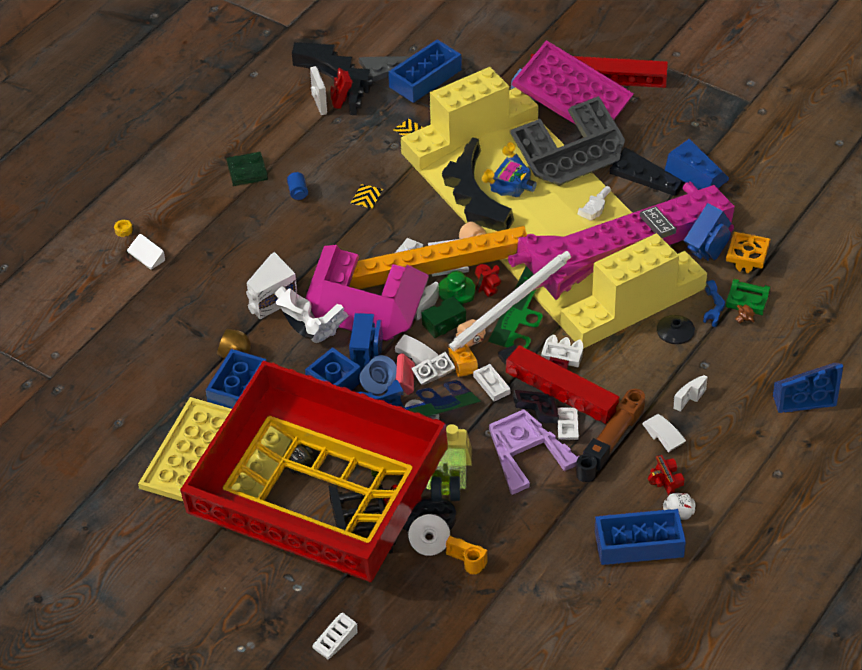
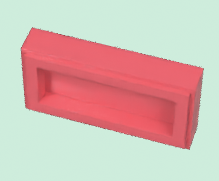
[396,353,415,395]

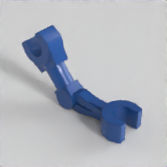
[703,280,725,327]

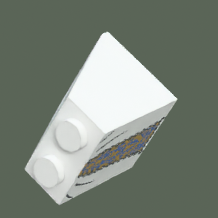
[246,252,297,319]

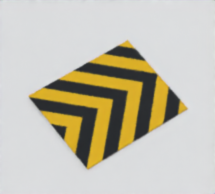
[393,119,423,136]
[351,184,383,209]

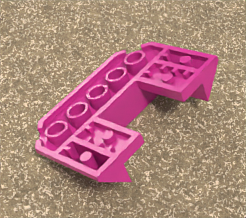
[305,245,429,341]

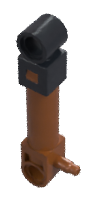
[576,388,645,482]

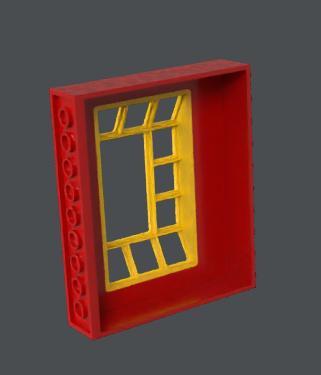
[180,360,448,583]

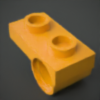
[448,344,478,377]
[446,536,488,574]

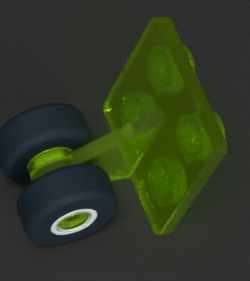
[426,448,466,501]

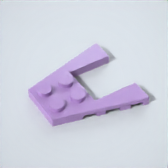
[489,409,579,495]

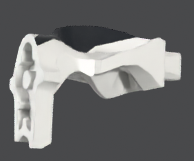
[274,286,349,343]

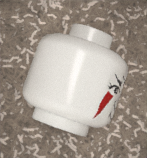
[663,493,695,520]

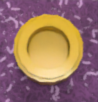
[114,220,133,237]

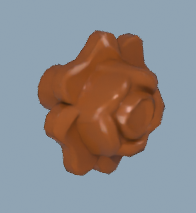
[735,304,755,324]

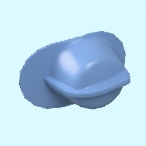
[360,355,397,395]

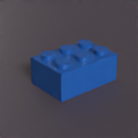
[206,349,267,409]

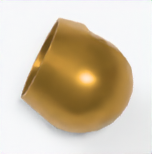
[217,329,251,359]

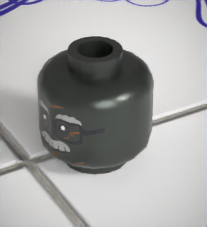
[286,445,314,474]

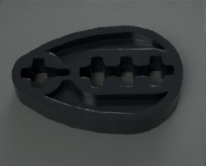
[402,498,456,535]

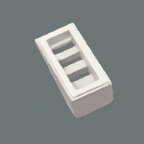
[312,613,358,660]

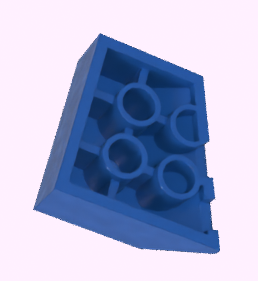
[665,139,729,190]
[773,363,843,413]

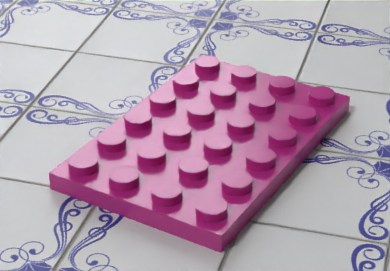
[511,40,634,125]

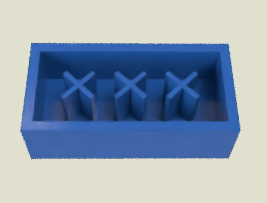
[389,40,462,103]
[595,509,686,565]

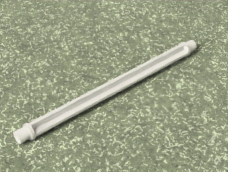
[449,251,571,351]

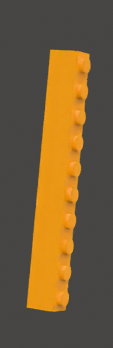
[349,226,527,289]

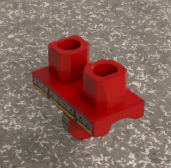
[648,455,684,496]

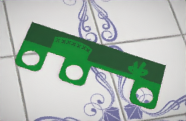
[488,266,544,349]

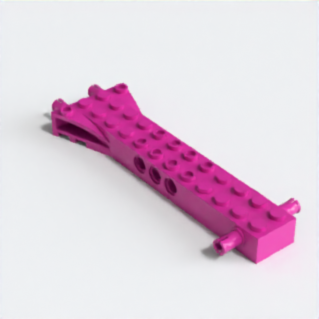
[508,182,735,300]

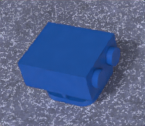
[684,203,732,260]
[349,313,383,371]

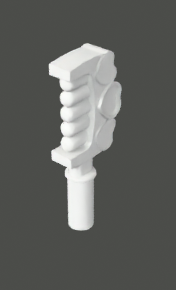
[578,186,611,221]

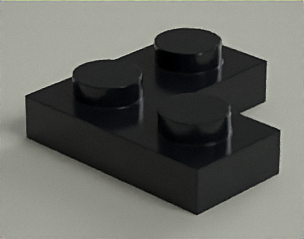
[513,390,559,424]

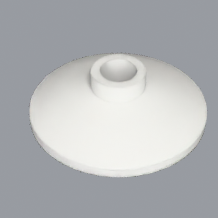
[408,514,450,556]

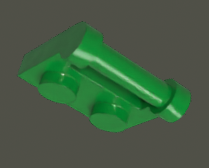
[725,278,771,316]

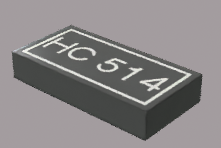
[640,206,676,238]

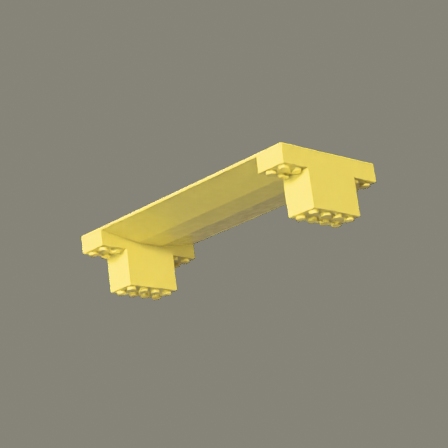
[401,67,707,349]

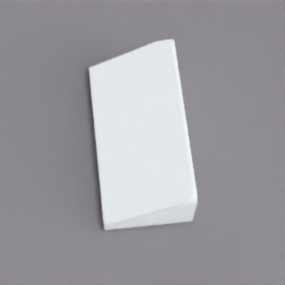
[127,234,165,270]

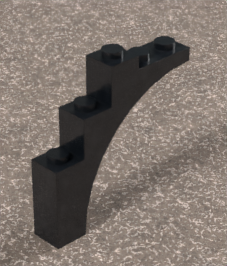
[292,42,373,116]
[442,137,514,231]

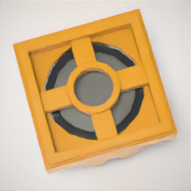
[726,231,771,273]

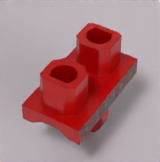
[475,264,501,297]

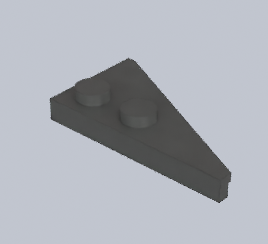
[359,56,411,82]

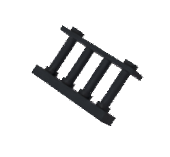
[329,477,396,554]

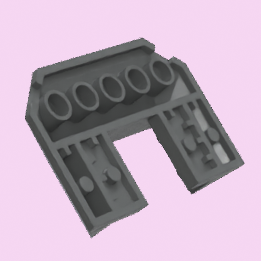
[510,96,625,185]

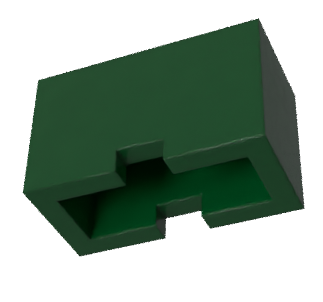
[422,296,466,338]

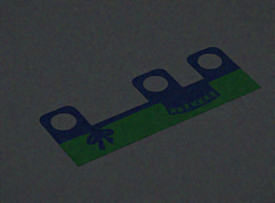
[383,380,481,417]

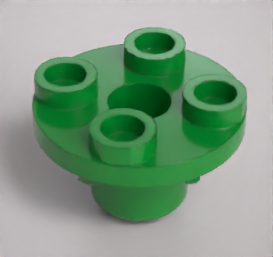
[438,271,476,304]

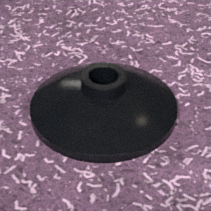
[657,315,695,344]

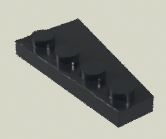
[610,147,683,196]

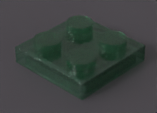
[226,152,268,186]

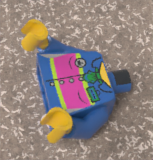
[482,142,537,197]

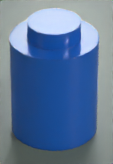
[287,172,308,200]

